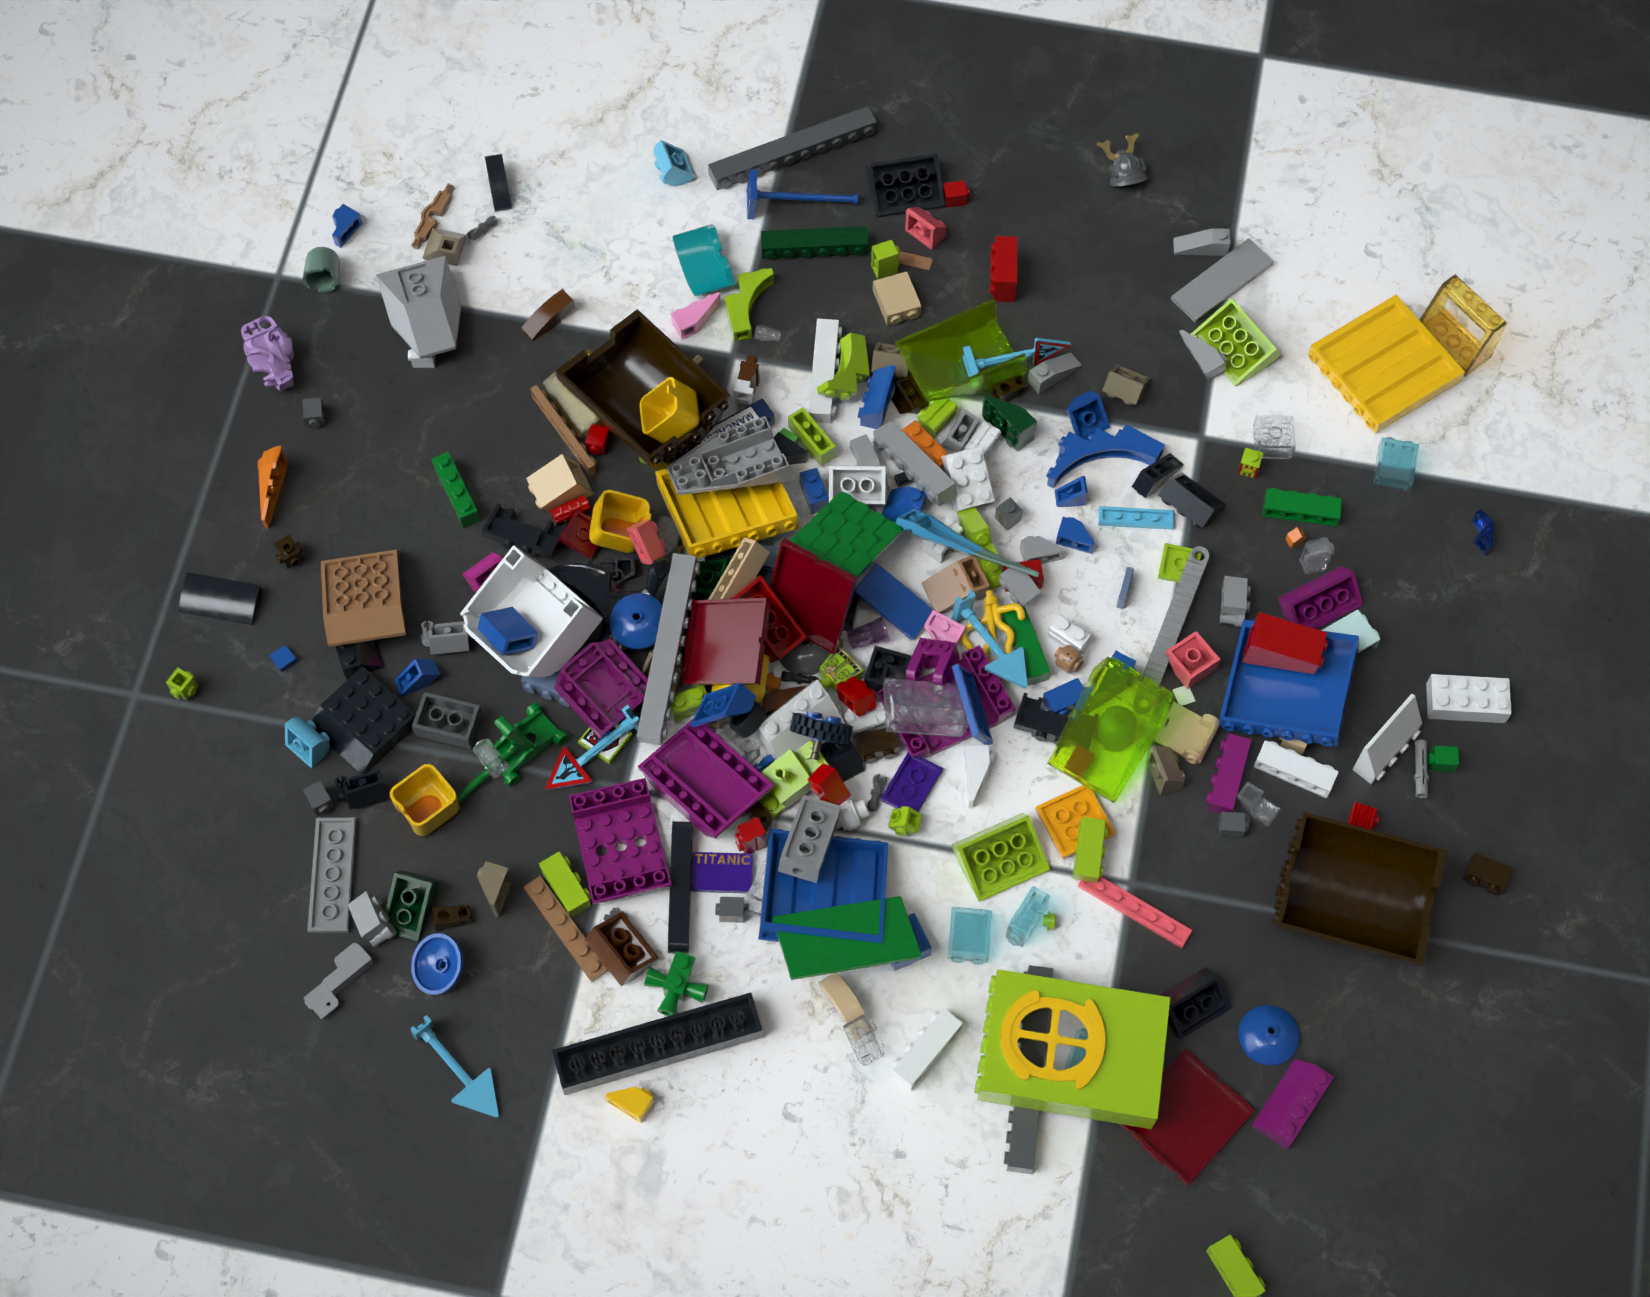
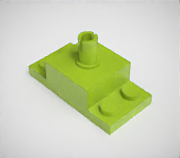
[759,740,830,819]

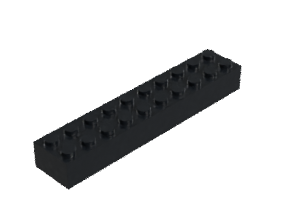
[552,992,763,1095]

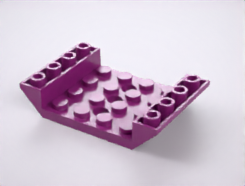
[876,645,1016,758]
[569,778,672,904]

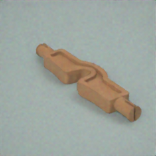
[411,183,454,249]

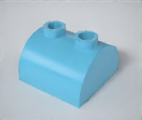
[653,140,694,186]
[285,717,330,769]

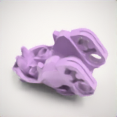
[241,316,294,391]

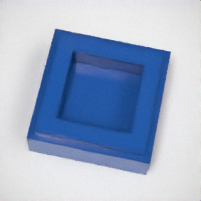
[270,645,297,672]

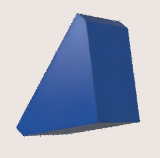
[1055,476,1088,507]

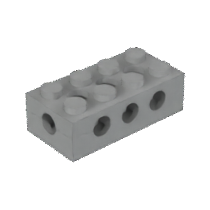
[778,795,841,883]

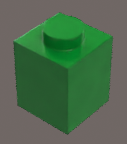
[1428,746,1459,772]

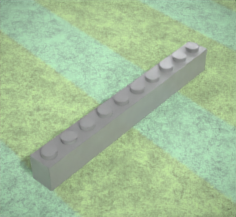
[637,553,700,745]

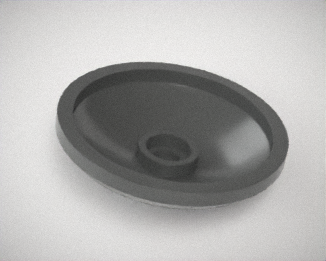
[779,640,831,676]

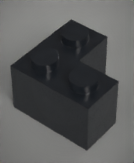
[864,646,912,692]

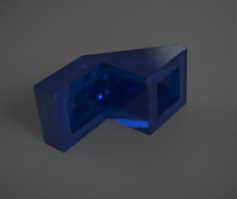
[1471,509,1494,556]

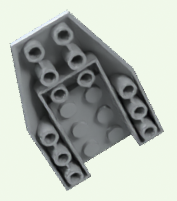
[376,255,461,359]
[666,416,793,495]

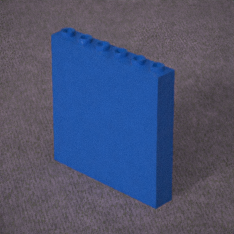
[1220,619,1359,747]

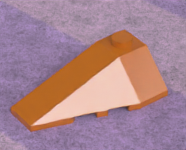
[258,446,289,529]

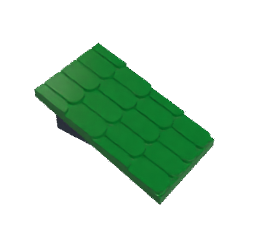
[776,491,904,579]

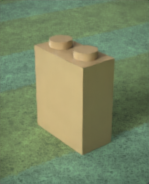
[873,271,921,325]

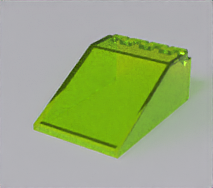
[895,299,1027,402]
[1047,657,1174,803]

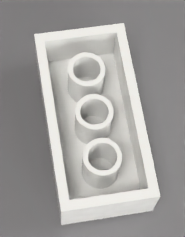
[1426,674,1511,723]

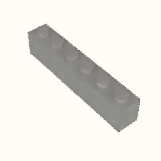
[873,420,957,507]

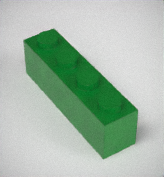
[431,452,480,528]
[1262,488,1342,527]
[1002,606,1051,686]

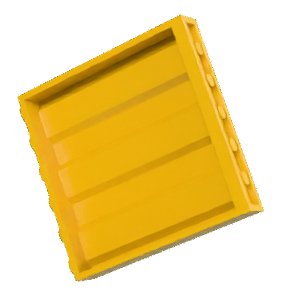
[1308,294,1465,434]
[655,469,799,559]

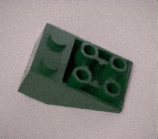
[982,395,1037,452]

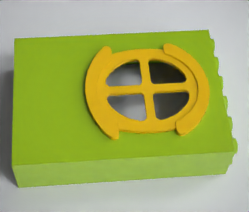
[974,969,1170,1129]

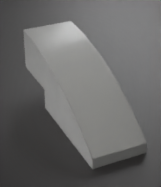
[850,434,889,490]

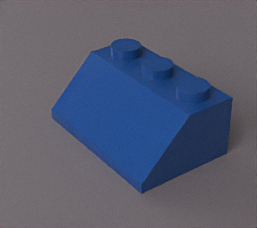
[858,365,896,429]
[690,683,757,728]

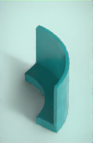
[672,224,735,296]

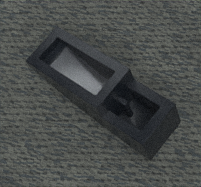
[485,154,512,212]

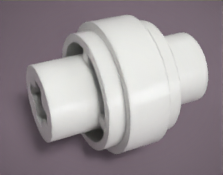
[835,799,869,831]

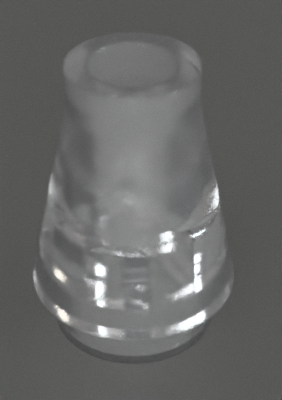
[754,324,781,342]

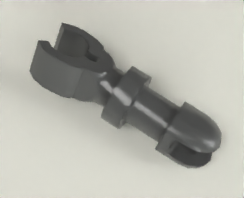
[467,216,497,241]
[867,774,887,812]

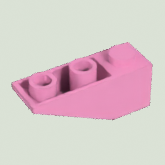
[671,292,721,340]

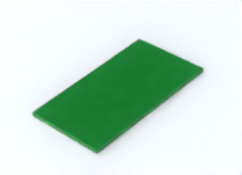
[772,896,922,980]

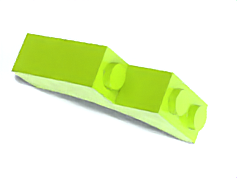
[724,268,774,342]
[817,333,870,401]
[957,506,1002,590]

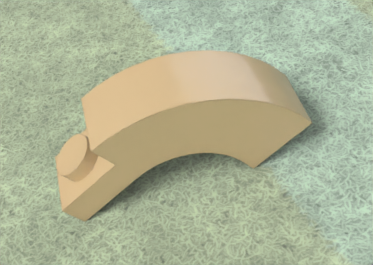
[818,973,872,1040]

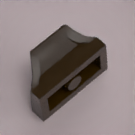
[891,375,929,414]

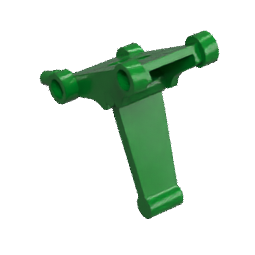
[456,702,569,803]

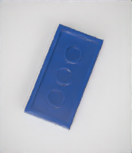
[853,563,933,641]
[952,664,993,745]

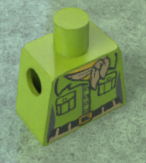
[819,646,864,692]

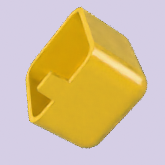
[639,377,700,444]

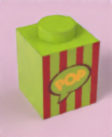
[1237,448,1263,479]

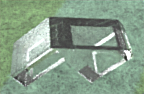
[1237,781,1280,826]

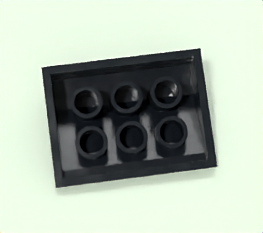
[866,153,945,217]

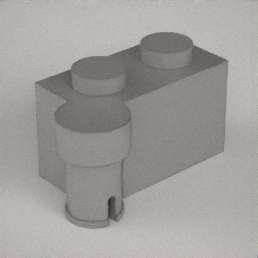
[1220,576,1250,627]
[421,621,469,655]
[348,891,397,947]

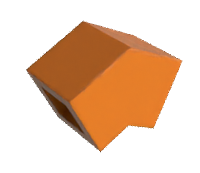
[1286,527,1307,548]
[766,672,781,692]

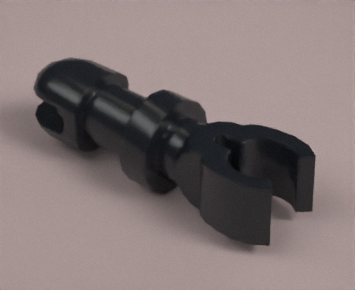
[781,671,819,685]

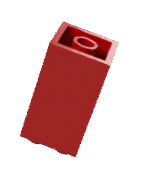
[1242,612,1328,674]

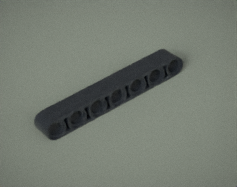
[668,821,693,954]

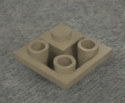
[423,228,467,266]

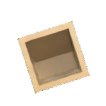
[526,454,594,513]

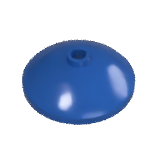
[610,593,663,650]
[411,933,463,995]
[1238,1005,1300,1066]

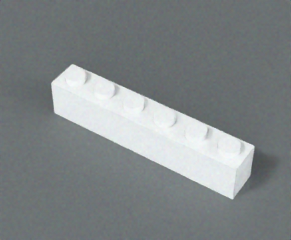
[808,319,842,423]

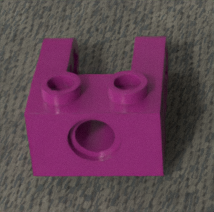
[906,638,960,686]

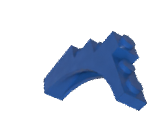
[1046,424,1165,488]

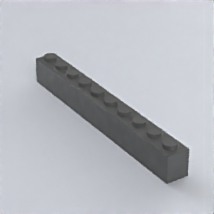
[708,106,877,190]
[1003,965,1053,1174]

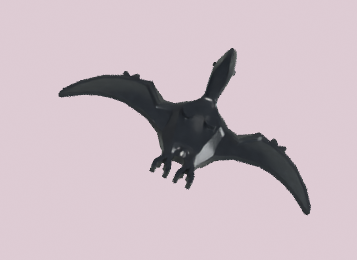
[548,545,712,693]

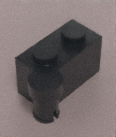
[335,769,388,810]

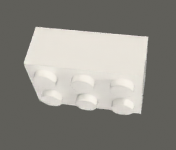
[941,446,995,510]
[829,465,887,504]

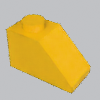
[605,1086,654,1123]

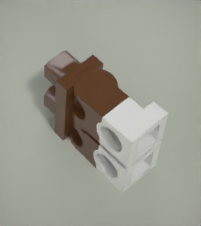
[734,355,760,411]

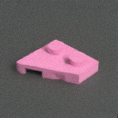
[924,610,967,645]

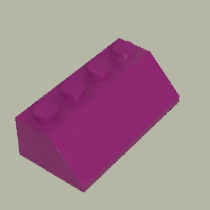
[1278,566,1363,629]
[1252,1059,1334,1150]

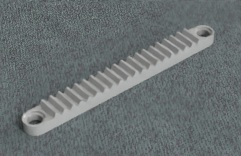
[1132,546,1209,714]

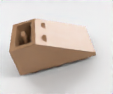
[922,555,990,614]

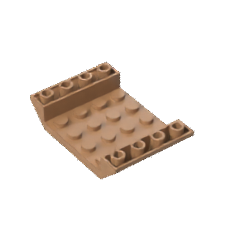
[321,549,406,647]

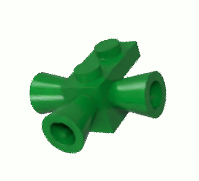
[644,951,709,1016]

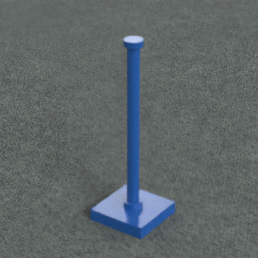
[746,169,858,220]

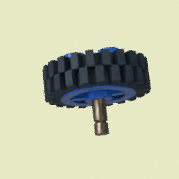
[789,711,853,760]

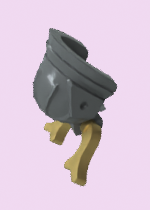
[1097,133,1148,186]

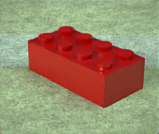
[729,575,807,663]

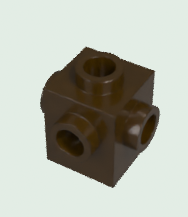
[273,534,304,569]

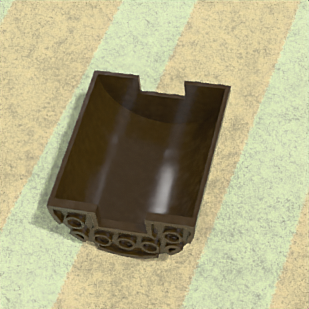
[555,309,731,470]
[1272,812,1448,967]

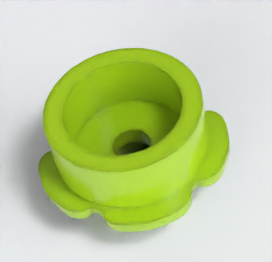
[1043,911,1056,931]

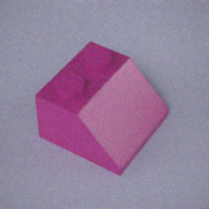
[462,552,502,593]

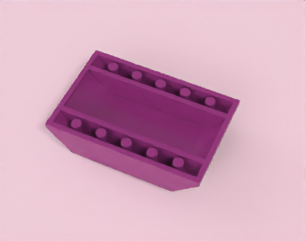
[638,719,774,839]

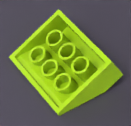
[1191,298,1281,386]
[951,813,1050,902]

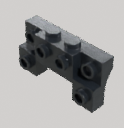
[482,503,566,559]
[1013,692,1099,750]

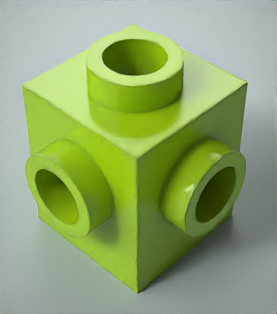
[166,667,198,701]
[888,806,922,836]

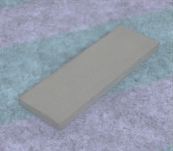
[1171,238,1274,323]
[307,817,357,934]

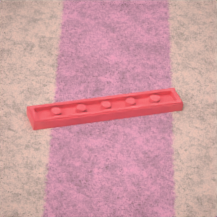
[1077,877,1193,948]

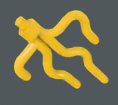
[961,590,1025,663]

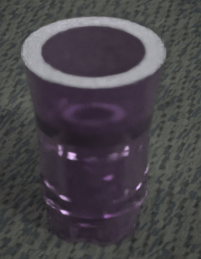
[846,616,890,649]

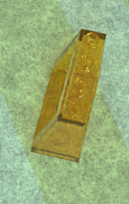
[1419,274,1507,377]

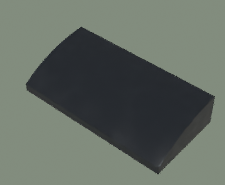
[178,572,263,625]

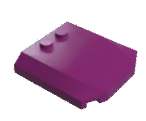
[554,639,648,738]

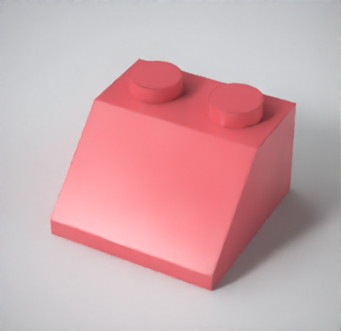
[905,207,946,250]
[626,519,666,565]
[1166,631,1220,689]

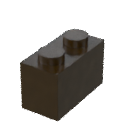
[855,726,899,763]
[1462,852,1513,895]

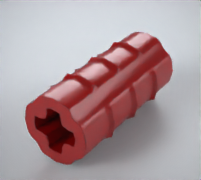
[550,494,591,525]

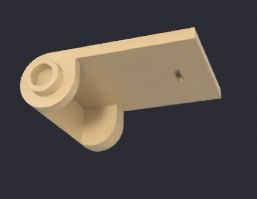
[1147,698,1220,764]

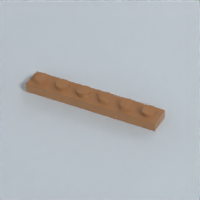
[530,385,597,477]
[524,876,608,983]

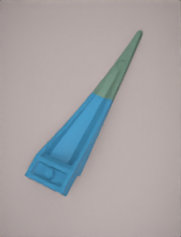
[896,509,1039,577]

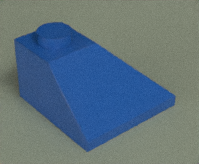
[1066,391,1110,440]
[882,486,927,532]

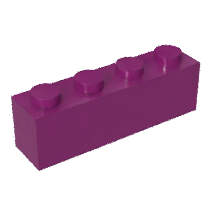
[1206,733,1251,814]

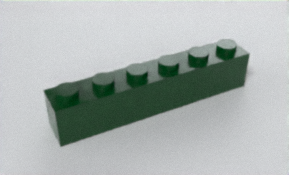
[761,226,869,259]

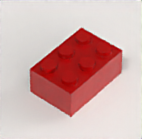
[990,236,1017,302]

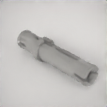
[1413,740,1430,799]

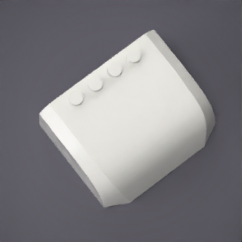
[460,545,603,677]

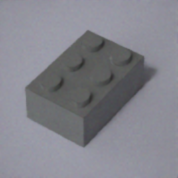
[412,692,483,749]

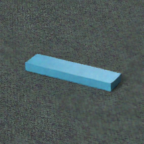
[1098,506,1174,530]

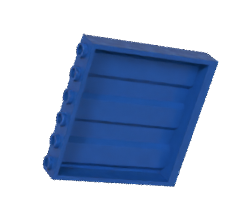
[758,829,888,943]

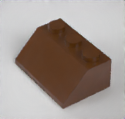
[585,911,659,987]

